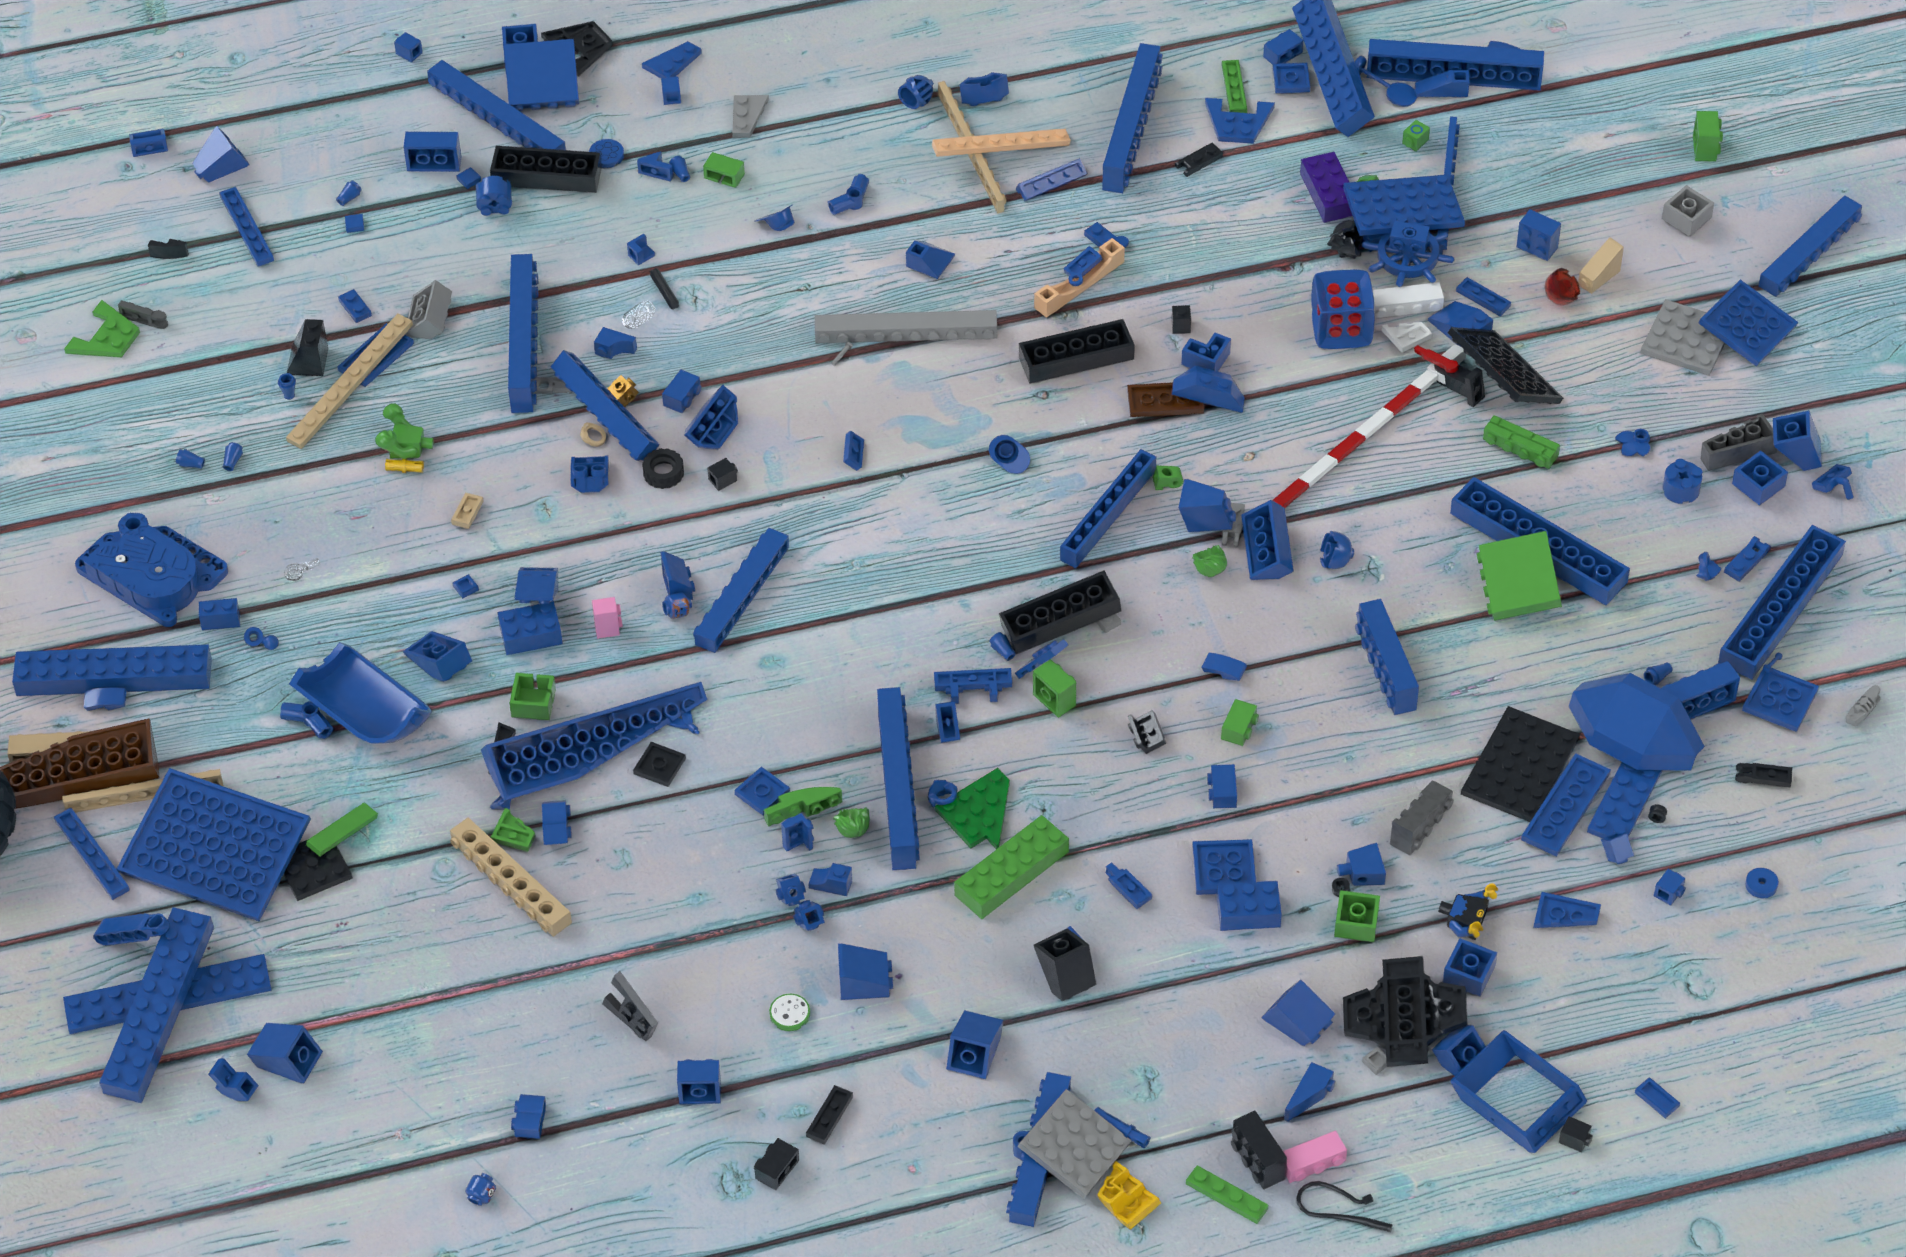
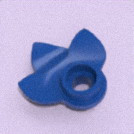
[1615,428,1650,456]

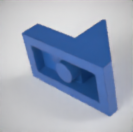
[637,151,673,182]

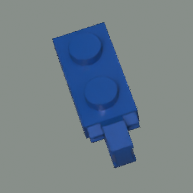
[1105,862,1152,909]

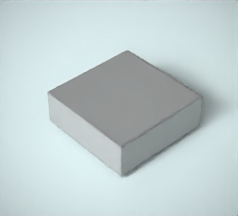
[1362,1047,1387,1075]

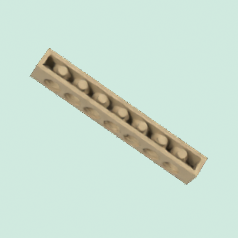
[450,817,572,937]

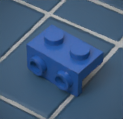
[781,813,814,852]

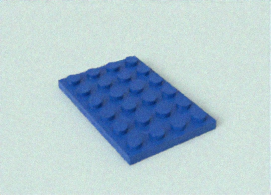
[1343,174,1465,236]

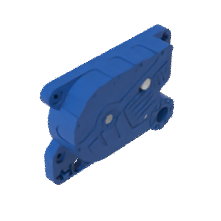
[75,512,228,627]

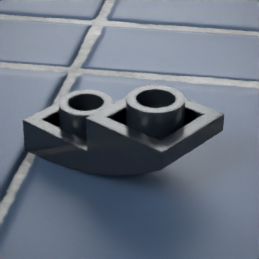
[148,239,189,259]

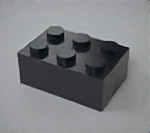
[1231,1110,1287,1190]

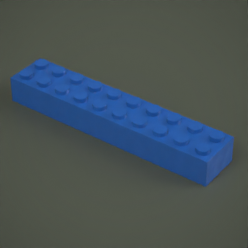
[1292,0,1375,137]
[1366,39,1544,91]
[1102,43,1163,194]
[508,254,539,413]
[1450,477,1630,605]
[1718,525,1846,680]
[12,644,212,696]
[877,687,920,870]
[99,907,214,1103]

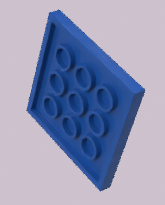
[1698,279,1798,367]

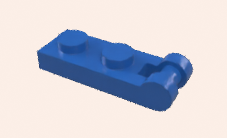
[1724,536,1771,582]

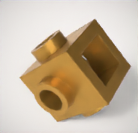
[608,375,639,407]

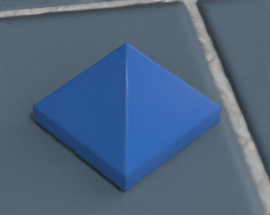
[490,795,511,810]

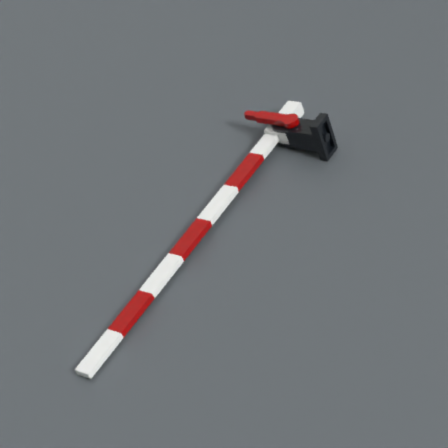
[1242,344,1485,530]

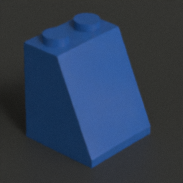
[1773,410,1822,471]
[1178,479,1236,532]
[838,943,893,1000]
[1261,979,1335,1047]
[946,1010,1003,1079]
[247,1023,323,1084]

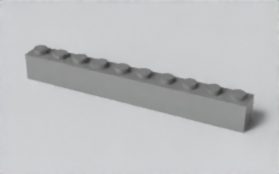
[815,310,997,343]

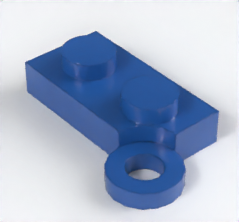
[1063,246,1103,286]

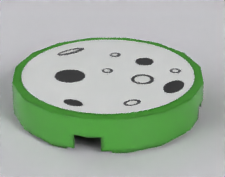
[769,993,810,1031]

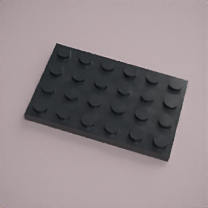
[1448,327,1564,404]
[1461,706,1580,822]

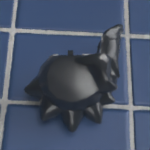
[1327,220,1363,259]

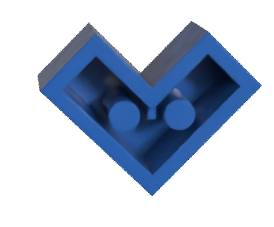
[1181,333,1231,371]

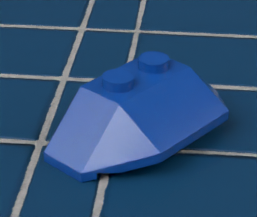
[1172,365,1245,413]
[684,385,738,450]

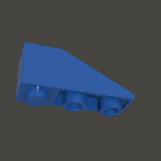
[1415,70,1470,97]

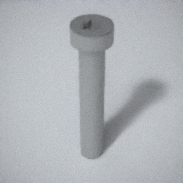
[832,342,853,366]

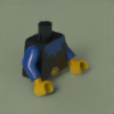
[1438,883,1498,941]

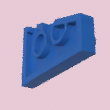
[1015,639,1068,679]

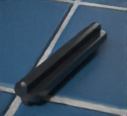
[650,268,679,309]

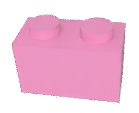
[592,597,623,639]

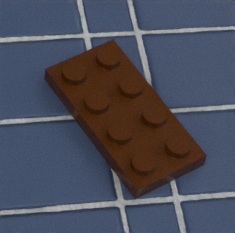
[1127,382,1204,417]

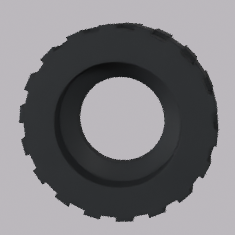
[642,448,684,489]

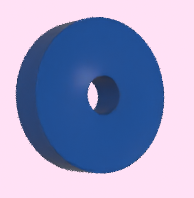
[1745,868,1779,898]

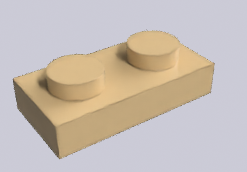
[451,492,483,529]

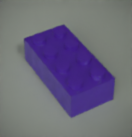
[1300,151,1353,223]

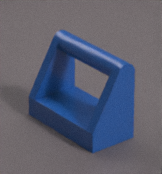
[129,128,168,157]

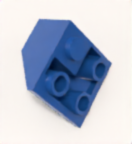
[906,240,955,279]

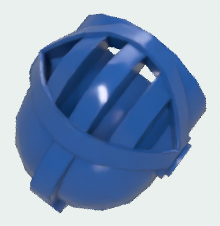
[898,75,934,109]

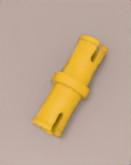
[385,459,424,473]

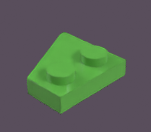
[491,808,536,852]

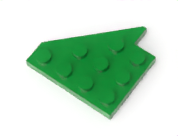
[935,768,1010,849]

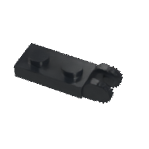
[1735,763,1792,788]

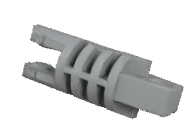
[1846,685,1880,726]

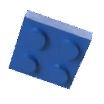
[1272,63,1310,94]
[734,766,790,816]

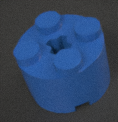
[476,176,512,216]
[1662,459,1703,504]

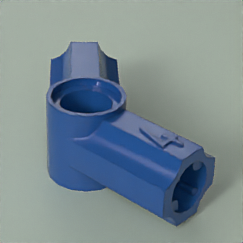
[828,174,869,215]
[280,701,333,739]

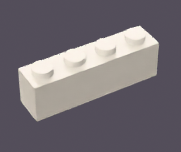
[1373,282,1444,318]

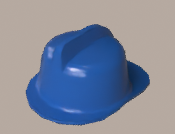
[754,204,795,231]
[989,435,1030,474]

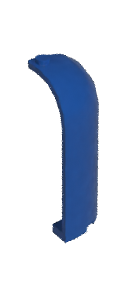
[289,642,432,744]

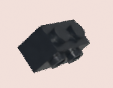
[754,1138,799,1190]

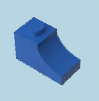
[594,327,637,359]
[808,863,852,896]

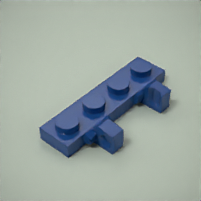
[934,668,1012,704]

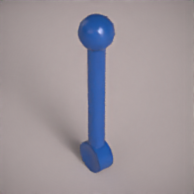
[1763,652,1783,672]

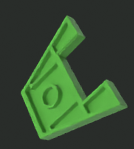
[64,300,140,358]

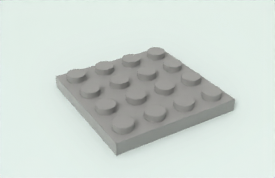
[1640,299,1725,376]
[1018,1089,1132,1199]

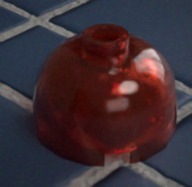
[1544,268,1580,305]

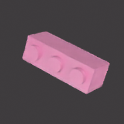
[1283,1130,1347,1183]

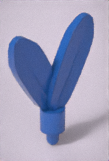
[667,710,700,734]

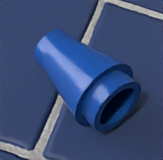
[669,155,691,182]
[336,180,362,206]
[278,373,296,400]
[222,442,243,471]
[176,449,205,469]
[989,632,1016,661]
[1644,662,1673,685]

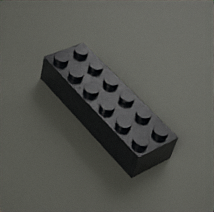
[490,145,602,193]
[1019,319,1135,384]
[999,570,1122,654]

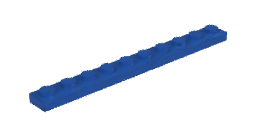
[1437,116,1460,254]

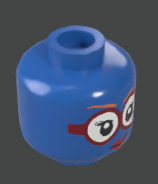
[465,1173,496,1206]

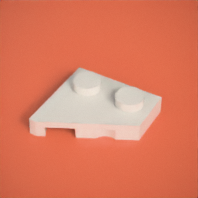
[1382,322,1432,352]

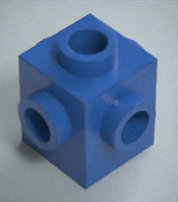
[776,873,806,906]
[793,900,825,931]

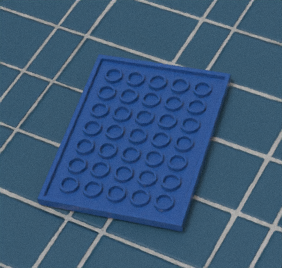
[117,768,311,921]

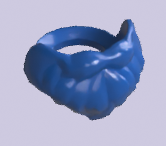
[1696,552,1721,581]
[927,780,958,808]

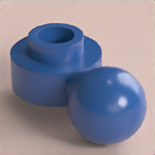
[244,627,279,650]

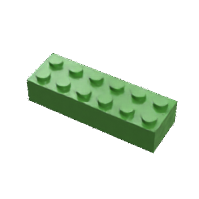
[954,815,1069,919]

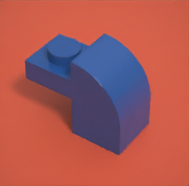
[208,1058,259,1101]

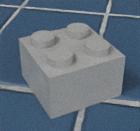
[1662,185,1714,236]

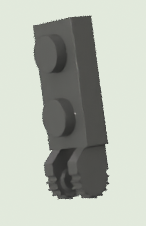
[118,300,168,329]

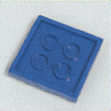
[1742,668,1819,732]
[1192,839,1256,895]

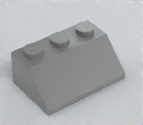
[405,280,452,339]

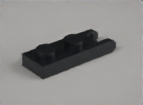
[1175,142,1223,177]

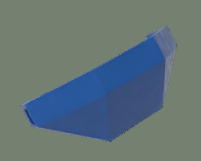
[1569,673,1705,771]

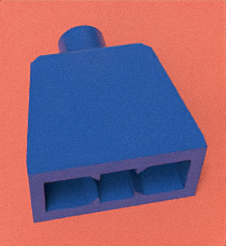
[1337,843,1386,886]

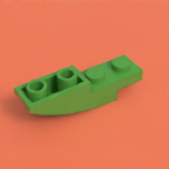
[764,787,843,827]

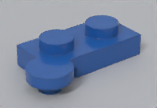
[1084,222,1129,248]

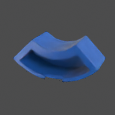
[959,72,1009,106]
[542,800,572,845]

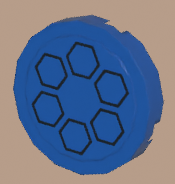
[589,139,624,168]

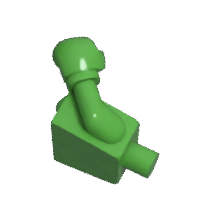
[375,403,434,459]

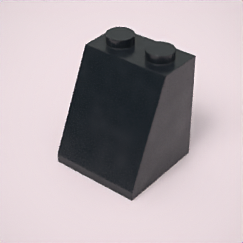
[287,319,328,376]
[1033,928,1097,1001]

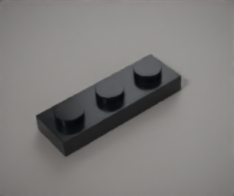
[806,1085,853,1145]

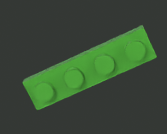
[1186,1165,1269,1224]

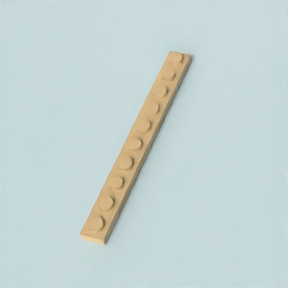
[938,81,1006,214]
[286,313,413,449]

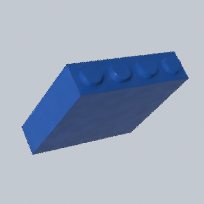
[504,39,579,111]

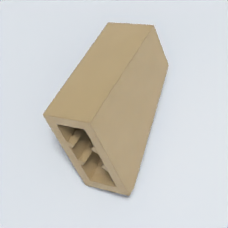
[1578,238,1624,294]

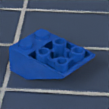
[514,567,558,604]

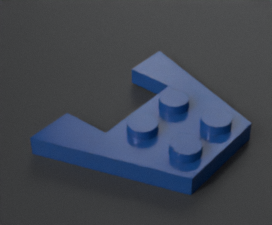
[1205,98,1275,144]

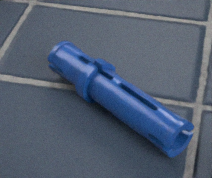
[1094,1107,1151,1148]

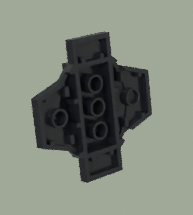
[1343,956,1468,1067]

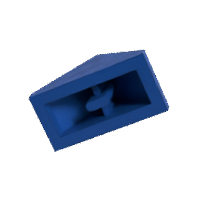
[935,701,960,743]

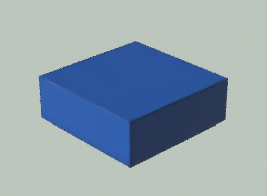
[456,167,481,189]
[345,214,364,233]
[452,574,479,599]

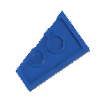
[642,41,702,78]
[1533,892,1601,928]

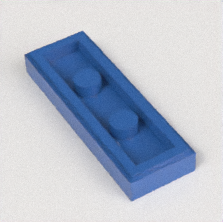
[1456,277,1511,317]

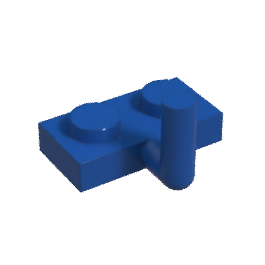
[1812,464,1854,500]

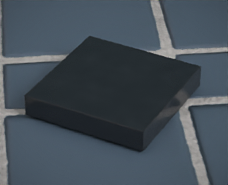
[633,742,686,787]

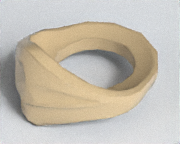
[580,422,606,447]

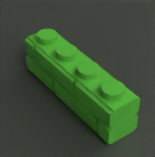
[1483,415,1560,469]

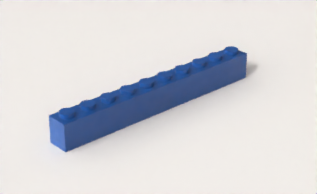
[427,60,566,150]

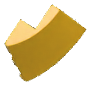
[1097,1161,1161,1230]

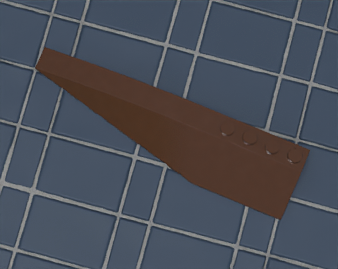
[0,718,160,809]

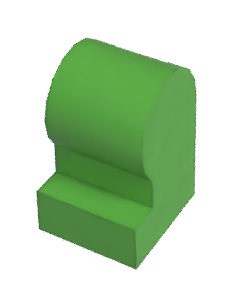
[1152,465,1184,490]

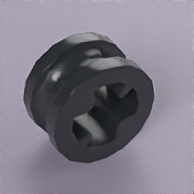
[1648,804,1667,823]
[1332,878,1350,897]

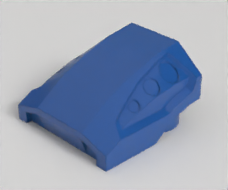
[570,455,609,493]

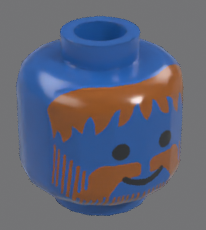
[662,592,692,619]

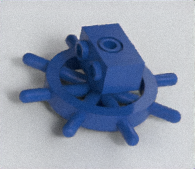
[1362,220,1455,287]

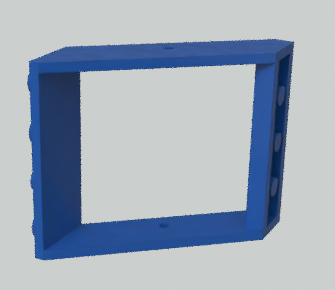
[1450,1030,1588,1153]

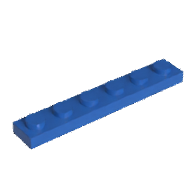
[219,187,274,267]
[54,808,130,900]

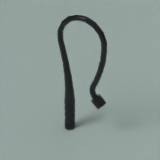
[1296,1181,1393,1232]

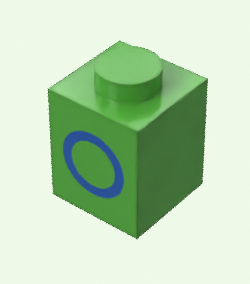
[1402,120,1430,151]

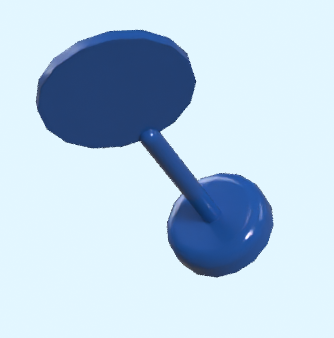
[1355,55,1417,107]

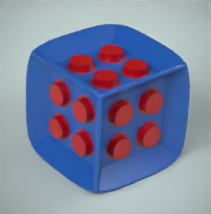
[1311,269,1375,349]

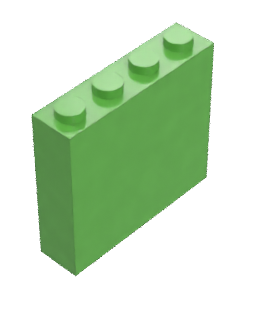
[1476,531,1562,621]

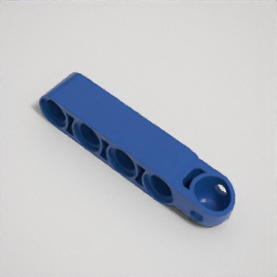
[93,913,170,946]

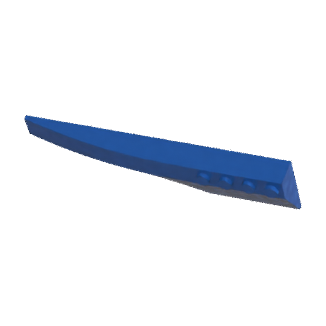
[481,682,708,801]

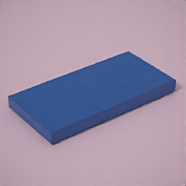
[337,323,414,387]

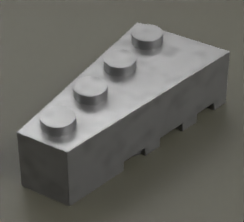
[1700,413,1777,471]
[1390,780,1454,855]

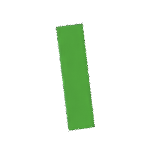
[1221,60,1247,113]
[306,802,378,856]

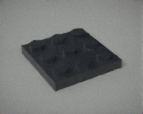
[283,840,353,901]

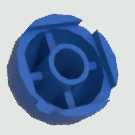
[1320,531,1354,569]

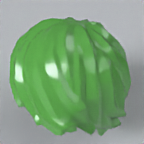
[1192,545,1227,577]
[833,807,870,838]

